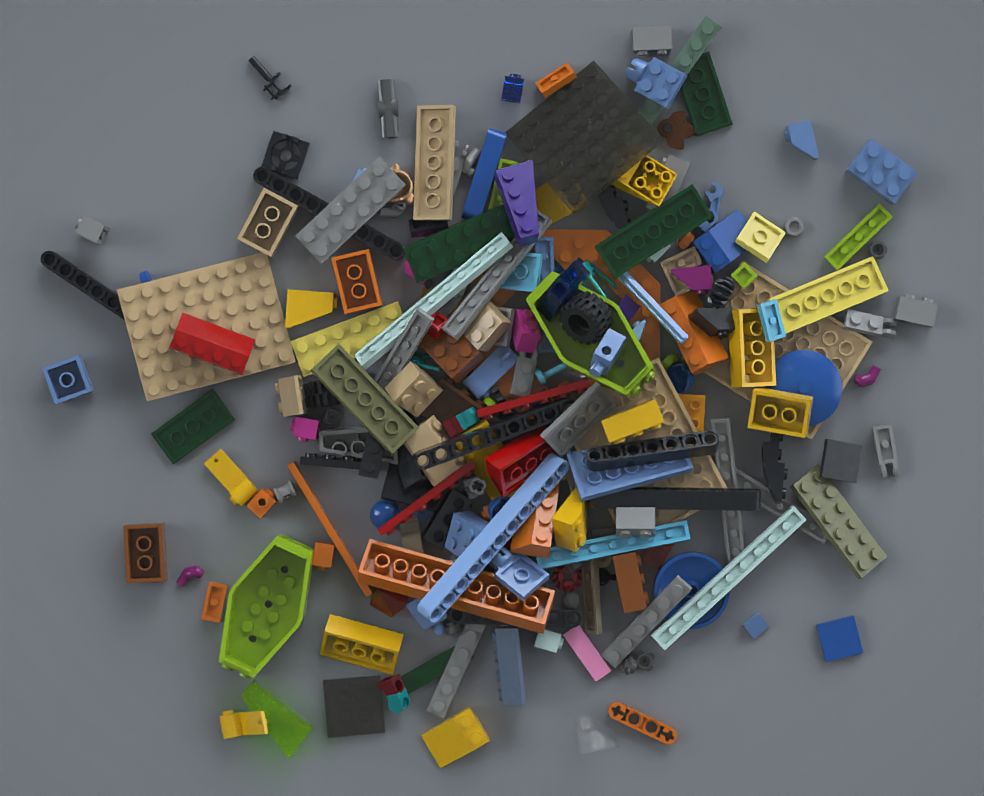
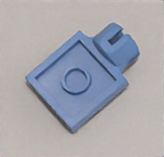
[626,57,687,109]
[489,547,550,601]

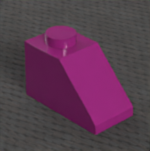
[671,266,712,294]

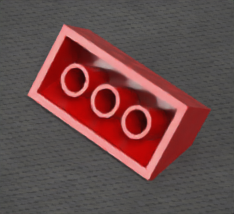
[169,312,255,376]
[485,424,563,497]

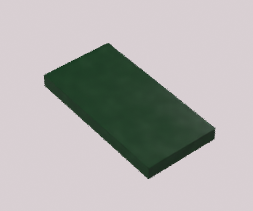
[680,51,733,137]
[151,389,236,465]

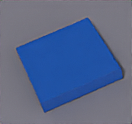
[816,615,863,662]

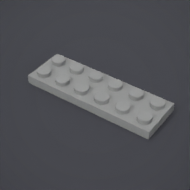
[296,157,406,264]

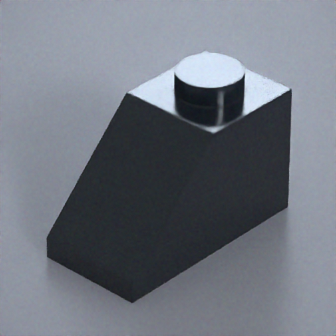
[688,307,735,338]

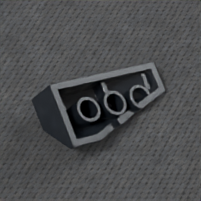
[397,410,442,490]

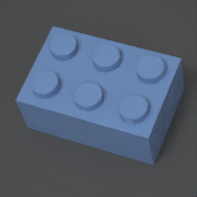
[846,138,918,205]

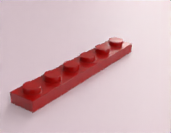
[476,378,591,420]
[377,460,475,536]

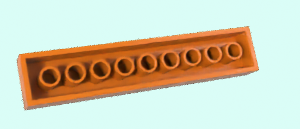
[358,539,555,634]

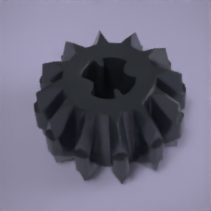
[708,275,736,308]

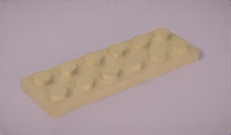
[413,105,456,221]

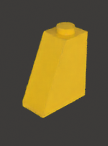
[285,289,338,328]

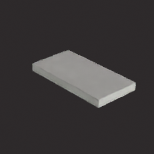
[540,382,617,457]

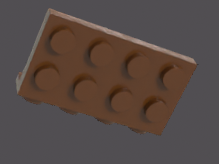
[421,376,502,438]

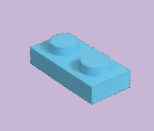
[757,299,786,342]

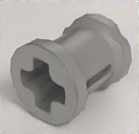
[273,480,298,503]

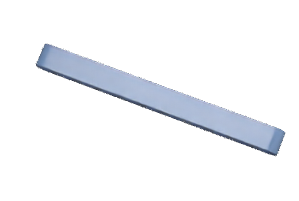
[417,453,570,622]

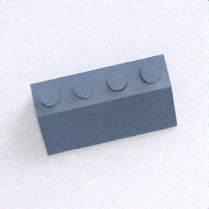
[492,626,526,705]

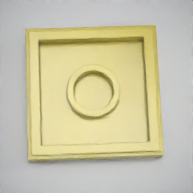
[735,212,786,263]

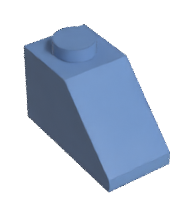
[784,120,819,160]

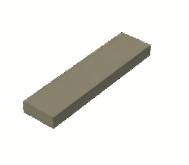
[581,559,602,635]

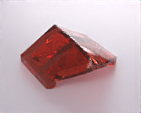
[370,587,409,617]

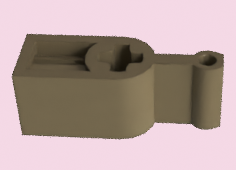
[399,514,425,554]

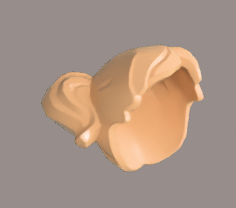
[390,163,414,205]

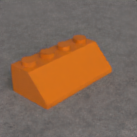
[659,291,730,376]
[510,482,560,558]

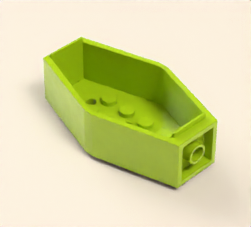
[526,271,656,399]
[219,533,314,679]

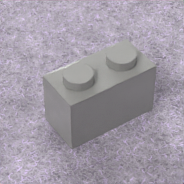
[632,26,672,56]
[75,216,110,245]
[893,294,938,327]
[616,507,656,538]

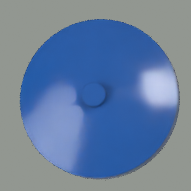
[764,350,842,426]
[653,552,730,629]

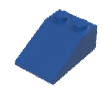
[692,209,747,274]

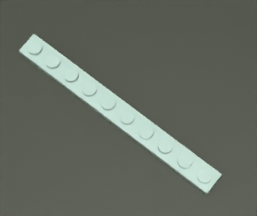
[354,232,513,370]
[651,505,806,650]

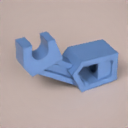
[698,182,723,233]

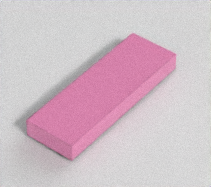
[563,625,611,681]

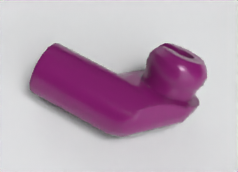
[854,365,881,387]
[176,565,204,587]

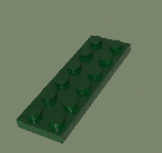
[594,184,713,279]
[402,204,515,284]

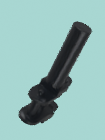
[248,56,292,100]

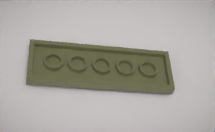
[310,344,419,455]
[790,464,887,580]

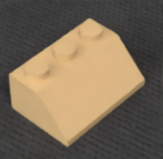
[404,415,466,486]

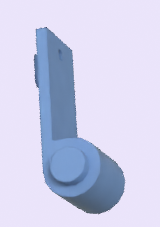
[463,346,517,399]

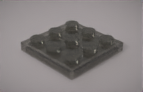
[323,675,385,738]

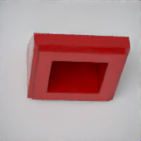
[427,312,448,340]

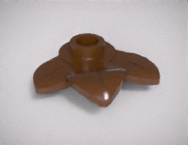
[658,111,696,150]

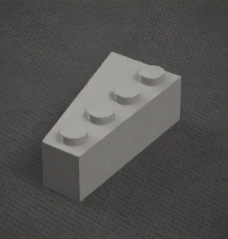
[319,426,398,465]

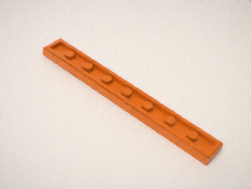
[287,461,373,597]

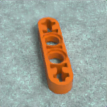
[608,701,677,745]

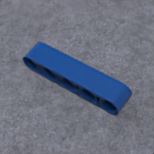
[461,128,507,219]

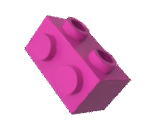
[512,309,542,353]
[290,416,322,442]

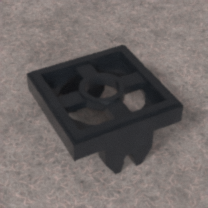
[261,131,310,180]

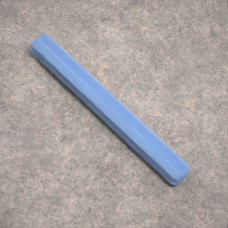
[618,272,688,343]

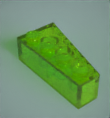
[240,679,314,758]

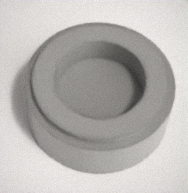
[784,217,804,237]

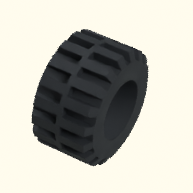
[559,291,613,345]
[303,380,342,409]

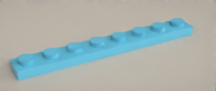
[536,520,691,569]

